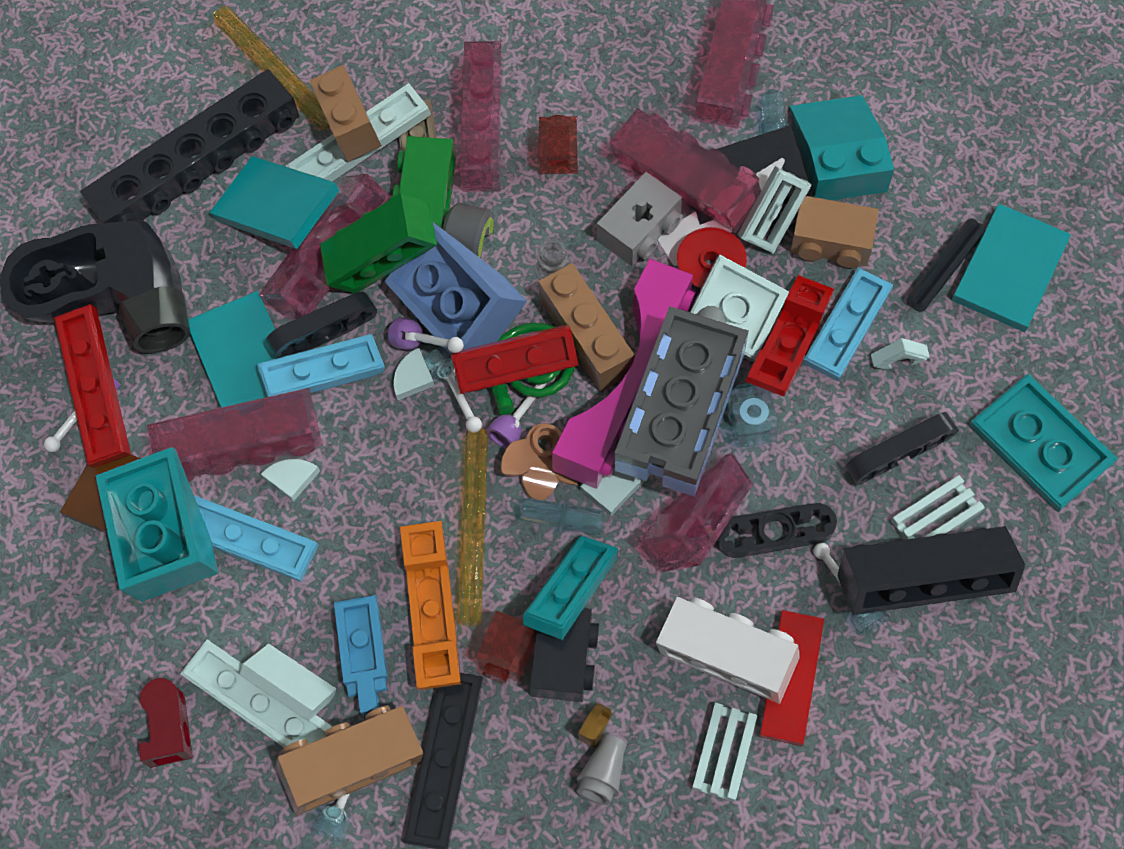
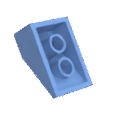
[384,222,527,355]

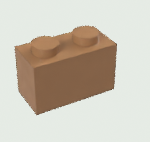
[309,65,382,162]
[790,196,879,268]

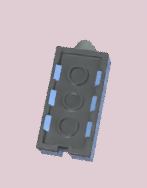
[615,306,749,497]

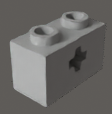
[597,172,682,267]

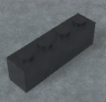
[837,526,1025,615]

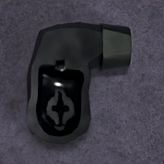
[0,221,190,353]

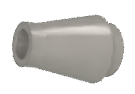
[577,735,627,805]

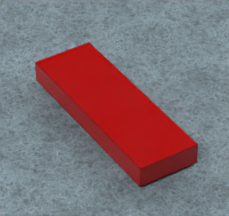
[451,324,579,394]
[759,610,825,747]

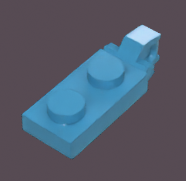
[334,595,388,719]

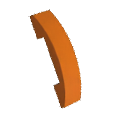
[400,521,461,690]

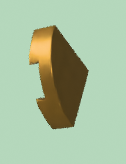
[578,702,613,748]

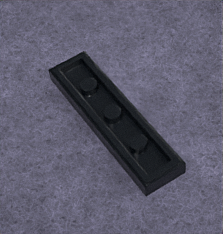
[403,673,483,849]

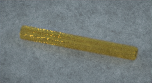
[213,6,330,131]
[458,428,488,627]

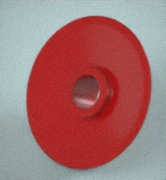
[677,227,747,288]

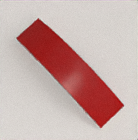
[745,275,834,397]

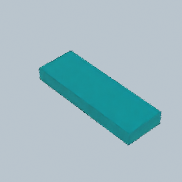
[523,535,618,640]

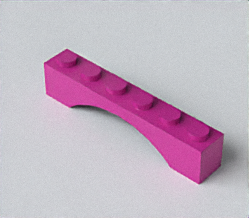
[552,258,696,489]

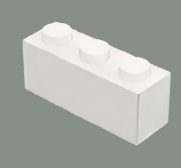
[656,597,800,704]

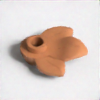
[500,423,579,503]

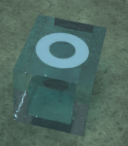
[726,383,780,449]

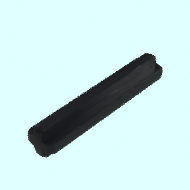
[907,218,985,312]

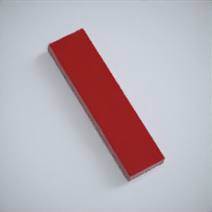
[54,304,131,468]

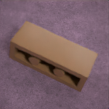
[538,263,635,392]
[276,705,424,816]

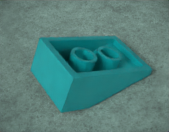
[789,95,895,200]
[95,447,219,602]

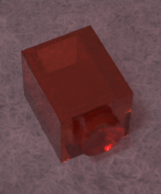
[539,115,578,174]
[476,610,537,684]

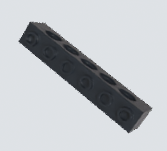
[80,69,300,223]

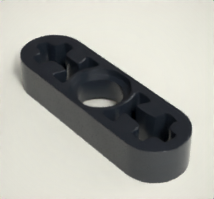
[266,292,377,359]
[845,412,959,485]
[716,503,837,558]

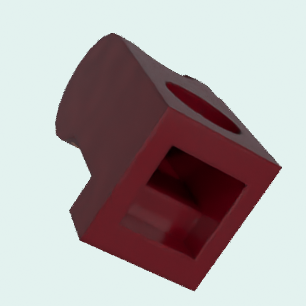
[139,678,193,768]

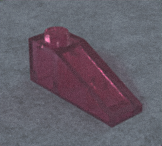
[640,453,753,572]

